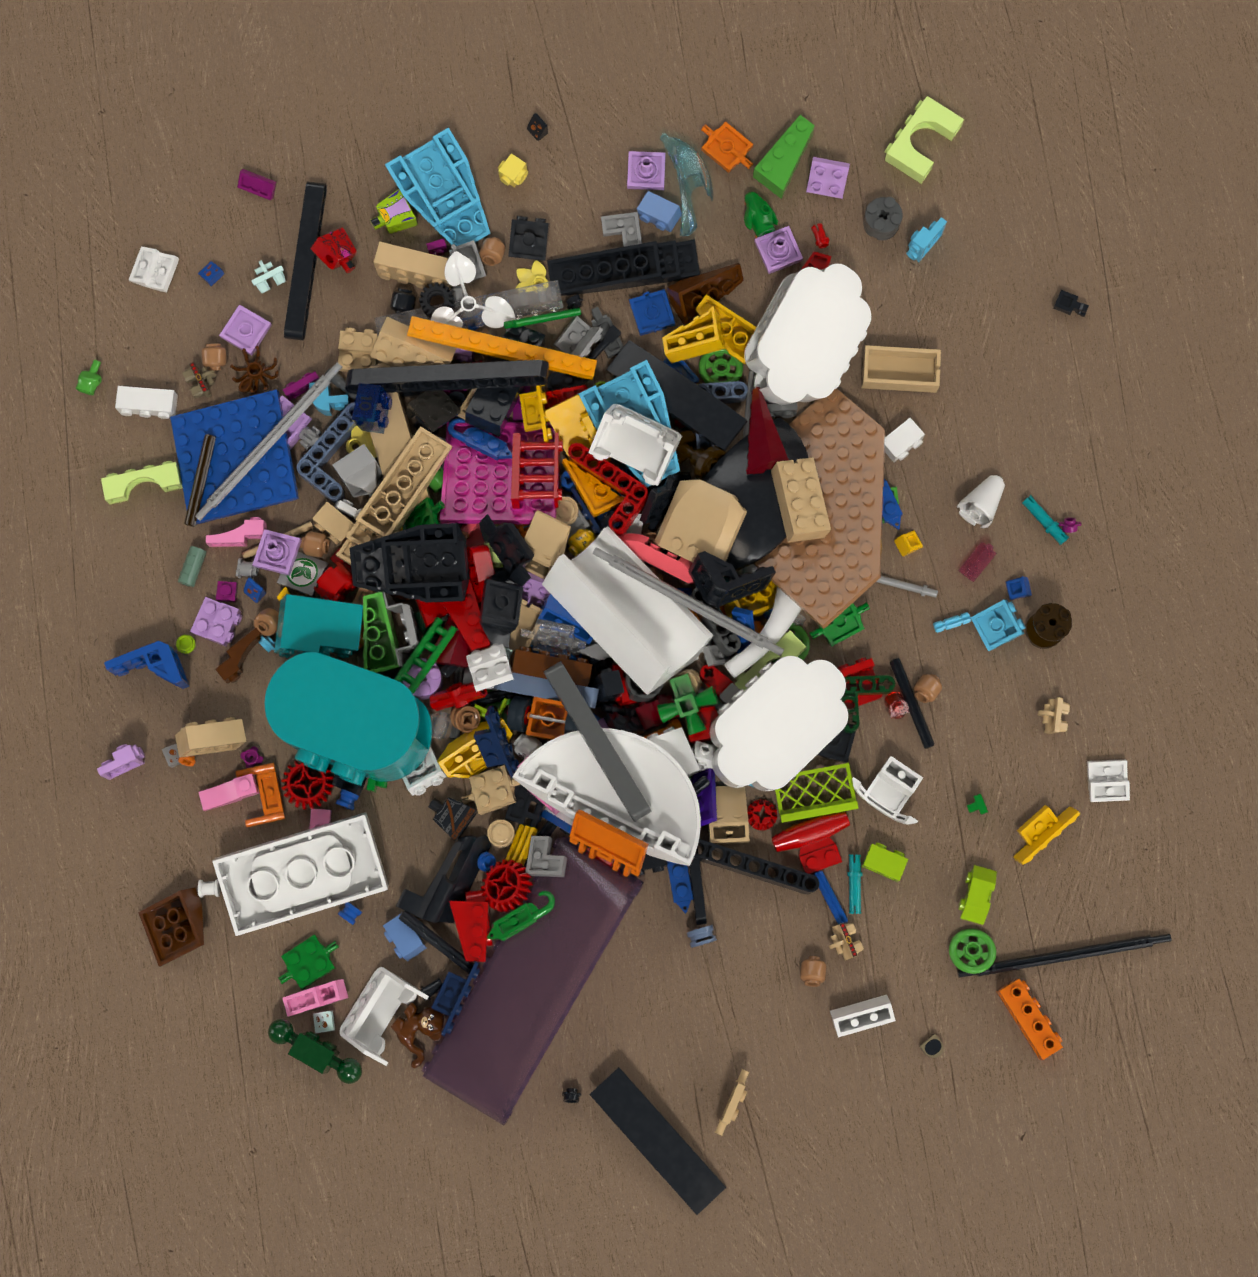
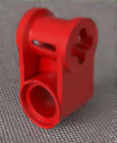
[699,664,735,698]

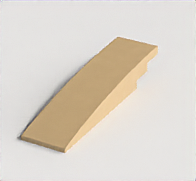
[359,362,431,506]
[336,426,452,565]

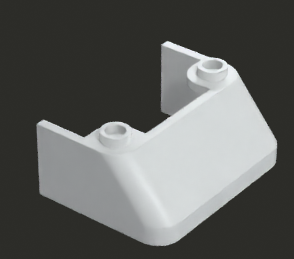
[340,967,429,1066]

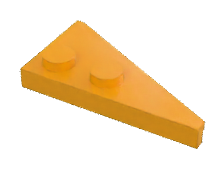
[562,458,625,518]

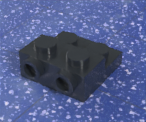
[508,216,550,261]

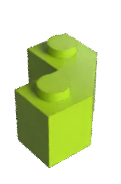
[958,865,997,925]

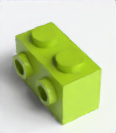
[861,842,908,882]

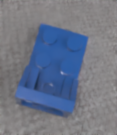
[104,641,190,689]

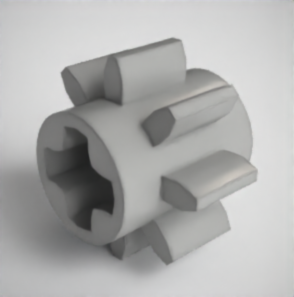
[299,426,322,450]

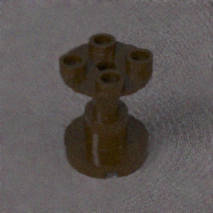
[676,430,726,480]
[1025,603,1072,649]

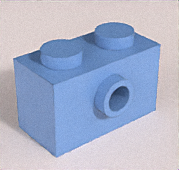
[637,191,682,232]
[383,914,427,961]

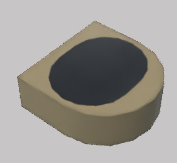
[919,1034,944,1058]

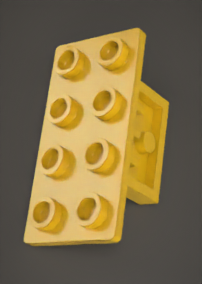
[545,394,611,473]

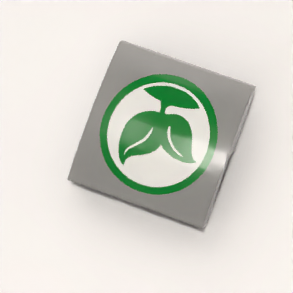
[277,552,329,597]

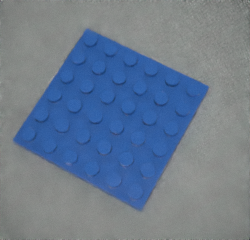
[170,389,299,525]

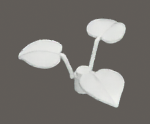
[431,251,516,328]

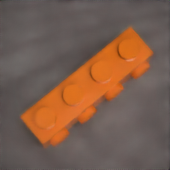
[996,979,1063,1060]

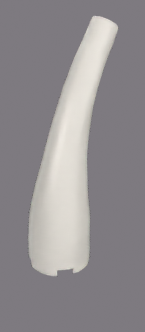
[724,587,801,678]

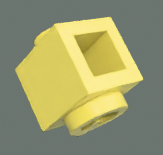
[498,153,528,188]

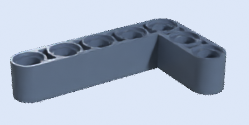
[695,381,748,450]
[297,402,365,503]
[494,673,599,708]

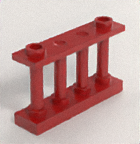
[511,432,563,509]

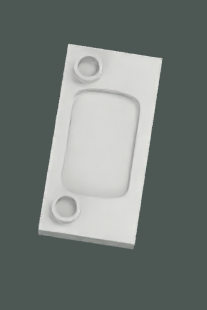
[212,812,389,936]

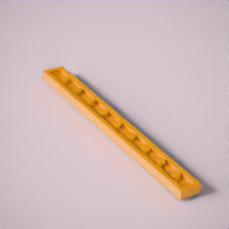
[407,316,597,380]

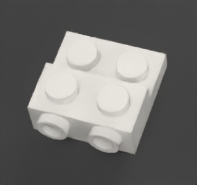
[466,644,514,692]
[402,745,446,796]

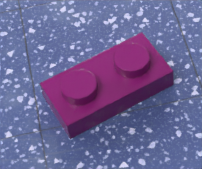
[282,371,319,401]

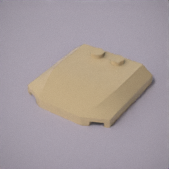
[654,479,747,562]

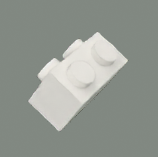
[884,418,925,462]

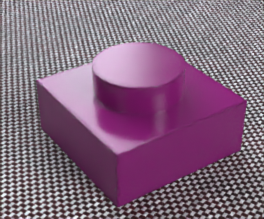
[426,238,448,256]
[216,581,238,602]

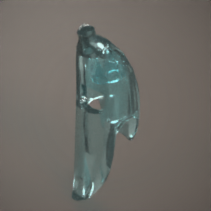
[660,133,713,236]

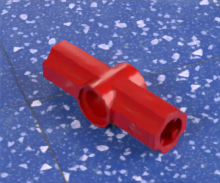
[429,682,488,711]

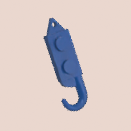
[448,418,512,461]
[882,479,903,530]
[667,861,693,914]

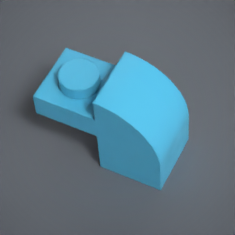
[309,383,350,416]

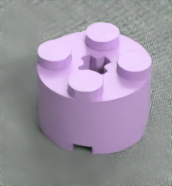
[403,658,443,700]

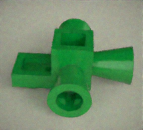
[657,673,719,735]

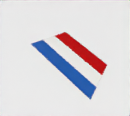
[541,807,574,834]

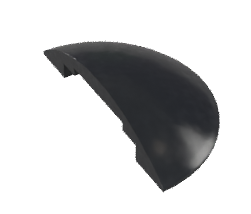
[663,417,809,571]

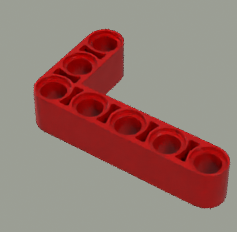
[568,443,648,536]

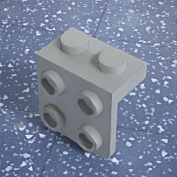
[449,240,487,281]
[553,316,603,358]

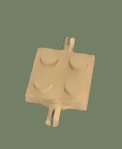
[461,765,520,815]
[715,1069,749,1136]

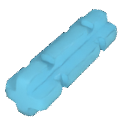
[933,612,971,633]

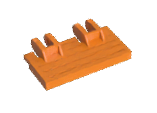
[569,809,649,877]

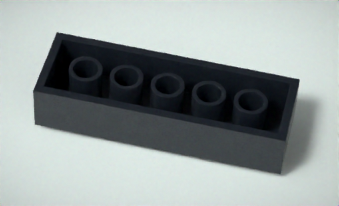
[465,326,546,436]

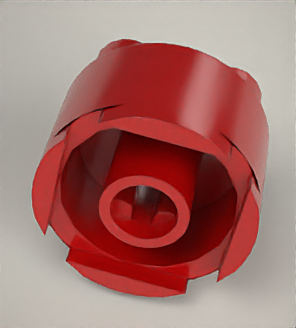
[314,562,357,602]

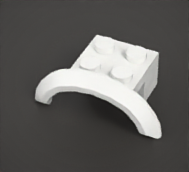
[852,756,923,825]

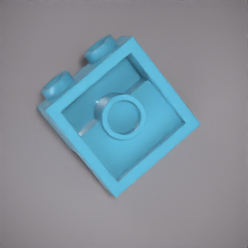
[906,217,947,262]
[970,599,1026,651]

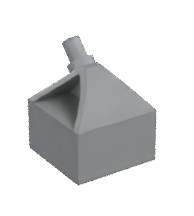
[332,444,384,497]

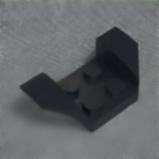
[479,514,534,587]
[479,570,523,648]

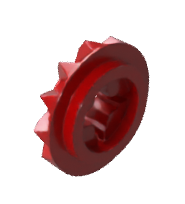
[747,799,777,831]

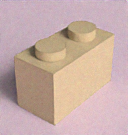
[312,502,354,545]

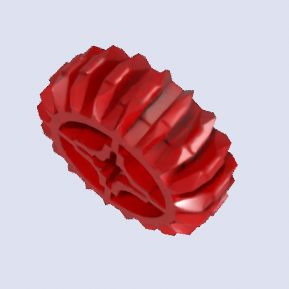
[281,760,334,810]
[480,859,533,913]

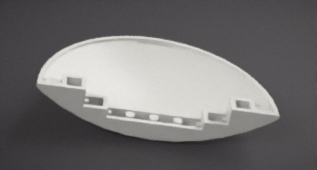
[512,728,701,866]

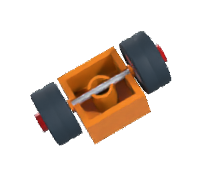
[507,696,578,741]

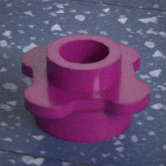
[1058,517,1082,533]
[240,746,263,768]

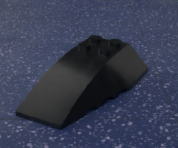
[349,523,470,602]

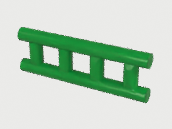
[504,308,581,329]
[394,617,458,694]

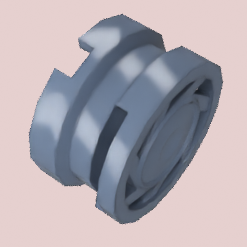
[687,925,717,948]

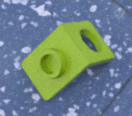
[474,698,508,719]

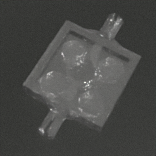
[520,619,587,658]

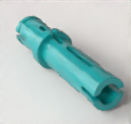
[1022,495,1069,545]
[847,854,863,914]

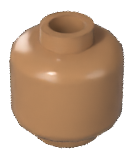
[479,237,505,266]
[202,344,227,371]
[300,532,330,558]
[254,608,279,636]
[913,674,942,703]
[800,956,827,987]

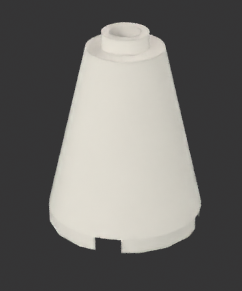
[957,475,1005,528]

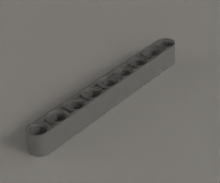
[543,661,652,822]

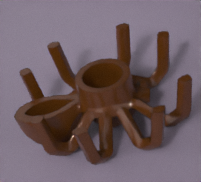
[230,346,279,394]

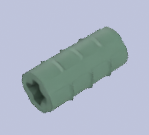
[177,546,207,587]

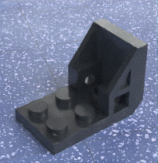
[688,551,776,608]

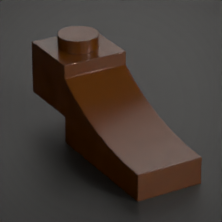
[215,627,264,684]

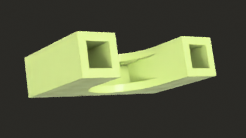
[885,96,964,184]

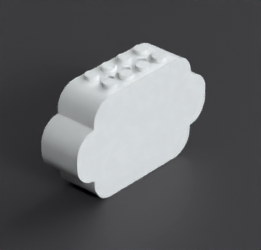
[744,264,871,405]
[710,656,848,791]

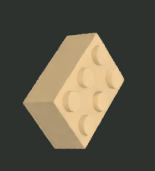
[175,717,246,758]

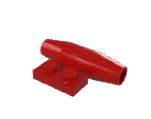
[771,811,850,874]

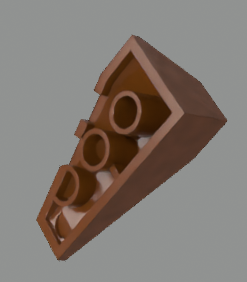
[667,263,744,326]

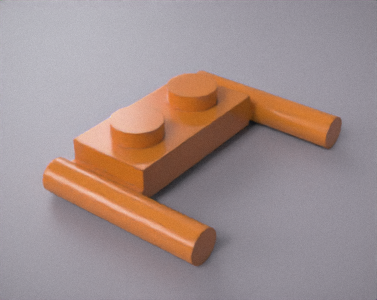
[236,762,285,827]

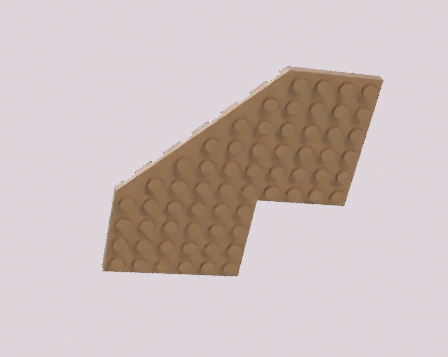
[753,388,885,629]

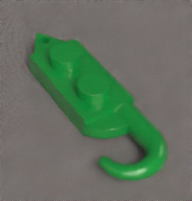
[487,891,555,941]

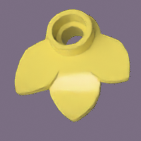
[516,260,549,295]
[346,423,377,458]

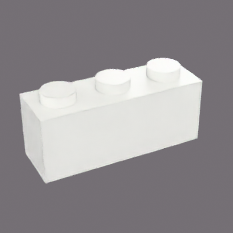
[115,386,178,419]
[830,995,896,1037]

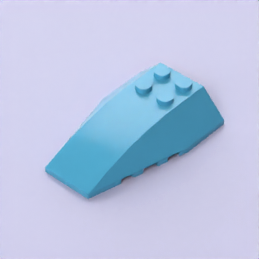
[385,128,490,246]
[579,360,680,487]

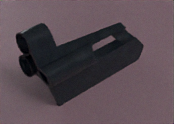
[396,834,491,924]

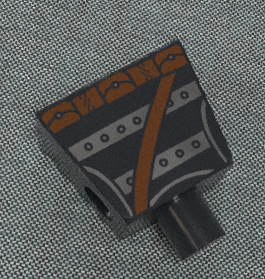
[428,797,478,841]

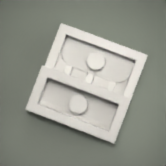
[129,246,179,293]
[1087,759,1130,802]

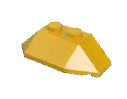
[437,718,512,778]

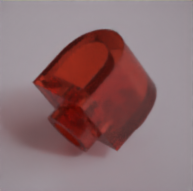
[884,692,909,719]

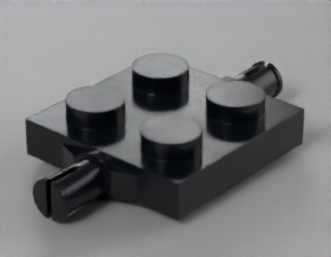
[640,475,679,531]

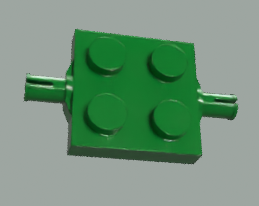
[403,497,445,530]
[809,602,870,647]
[278,935,339,990]

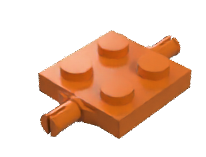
[701,121,754,173]

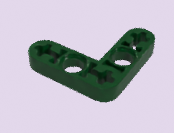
[840,675,896,733]

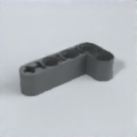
[690,587,741,657]

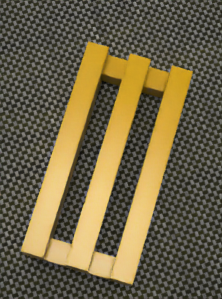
[506,824,538,866]

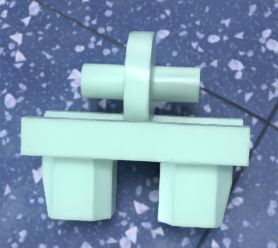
[251,260,286,294]

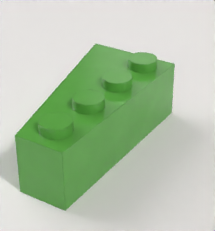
[753,115,815,199]
[363,591,400,673]

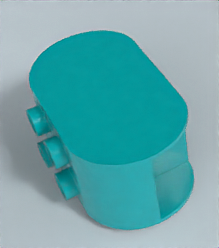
[265,652,433,786]

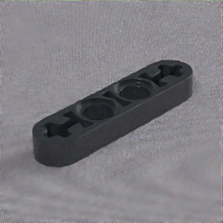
[689,848,707,925]

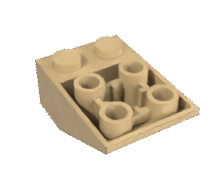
[524,510,571,579]
[708,786,750,845]

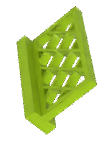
[775,763,859,823]

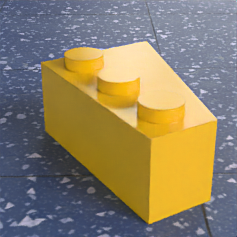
[662,306,725,363]

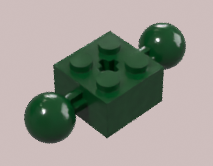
[268,1019,362,1084]

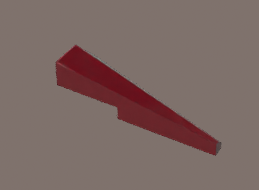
[746,387,789,474]
[426,580,471,668]

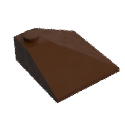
[138,887,204,967]

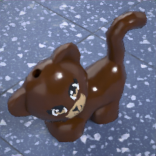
[391,1002,444,1069]

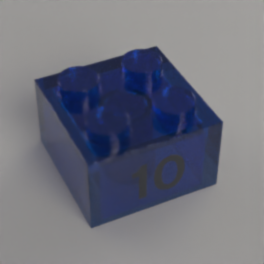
[352,383,392,434]

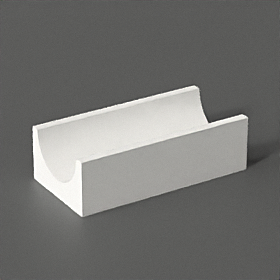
[542,526,714,695]

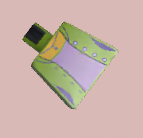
[370,189,418,234]

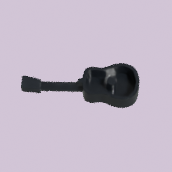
[547,325,621,391]

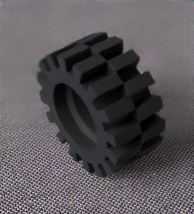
[419,283,455,318]

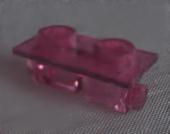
[958,542,997,582]

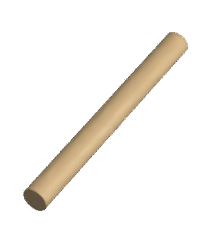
[241,521,314,560]

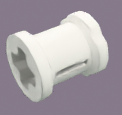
[198,879,221,897]

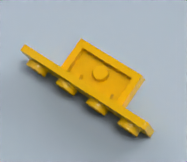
[519,385,553,442]
[1013,805,1080,865]

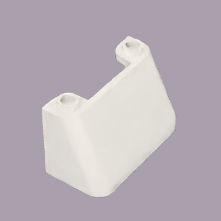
[588,404,682,486]

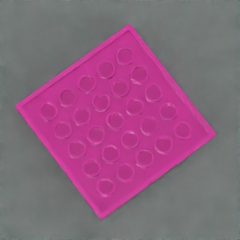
[440,422,556,524]

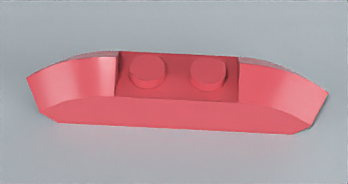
[618,533,694,584]

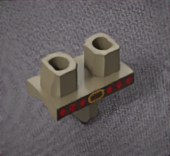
[182,362,216,398]

